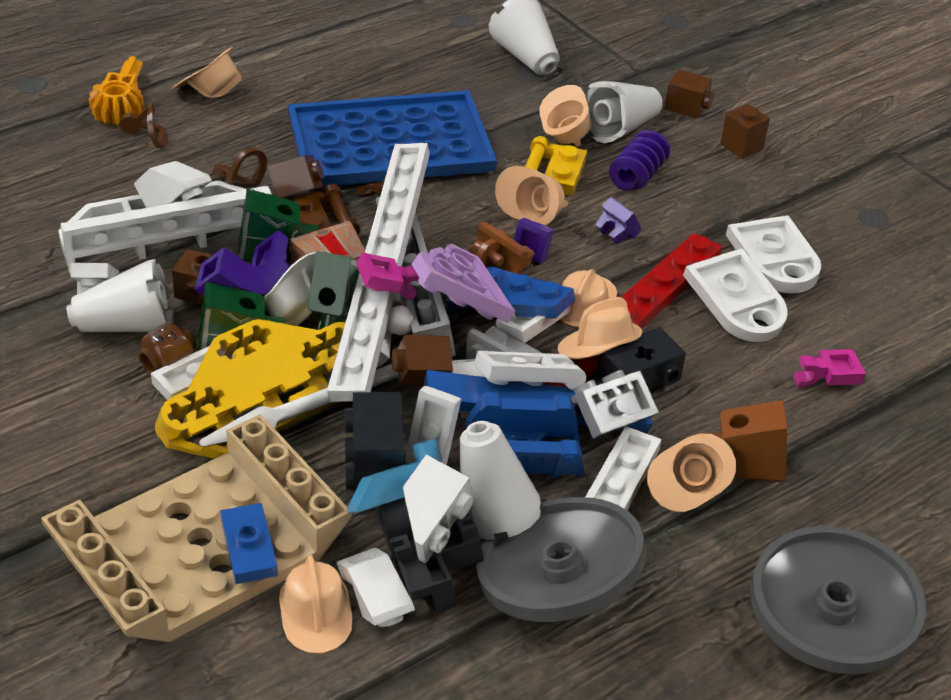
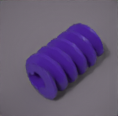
[609,130,671,190]

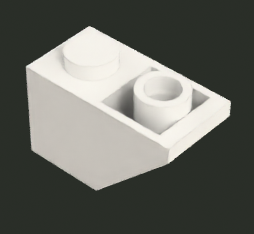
[134,161,212,208]
[403,455,473,563]

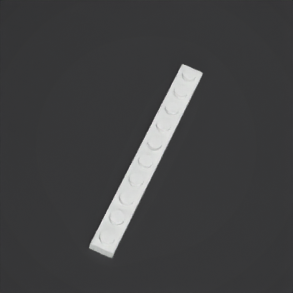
[327,143,430,402]

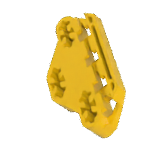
[155,319,346,459]

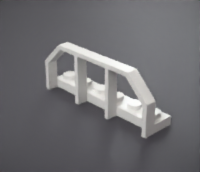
[58,180,271,273]

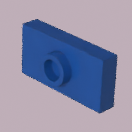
[220,503,278,584]

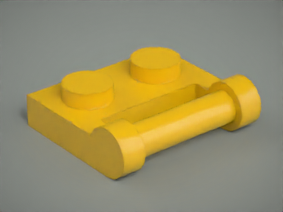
[524,136,587,196]

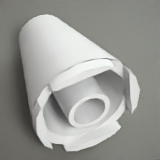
[489,0,560,75]
[585,80,662,143]
[67,259,174,332]
[460,421,541,540]

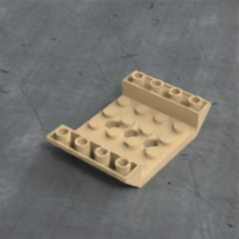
[41,414,352,642]

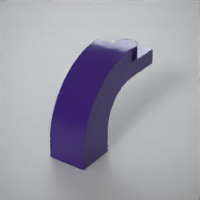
[195,230,290,297]

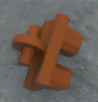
[469,222,534,274]

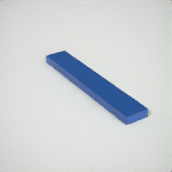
[424,370,652,433]

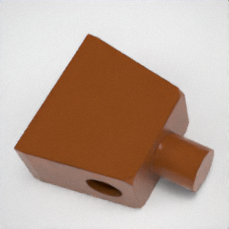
[697,401,787,481]

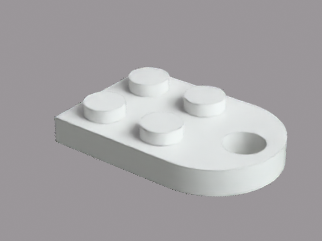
[726,215,821,293]
[683,248,788,342]

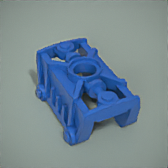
[464,392,584,478]

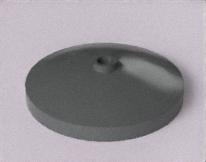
[476,497,646,622]
[750,526,926,674]

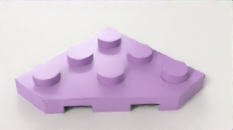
[411,244,516,323]

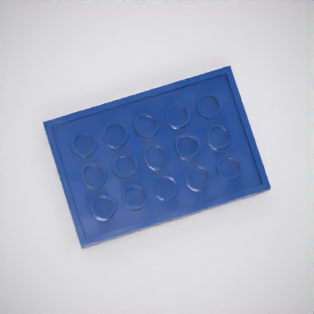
[288,90,497,188]

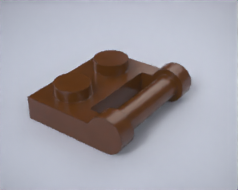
[284,184,361,235]

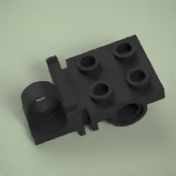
[374,497,484,614]

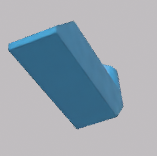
[347,438,441,513]

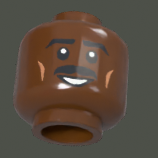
[138,323,196,375]

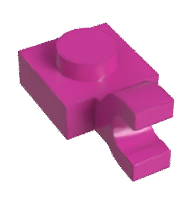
[356,252,419,299]
[793,349,866,387]

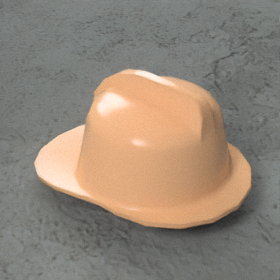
[171,47,242,98]
[540,85,591,147]
[495,165,569,225]
[559,269,618,328]
[557,297,642,359]
[647,433,736,512]
[279,555,352,654]

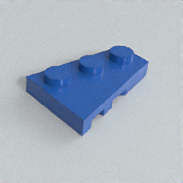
[447,267,575,319]

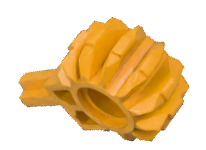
[89,56,144,125]

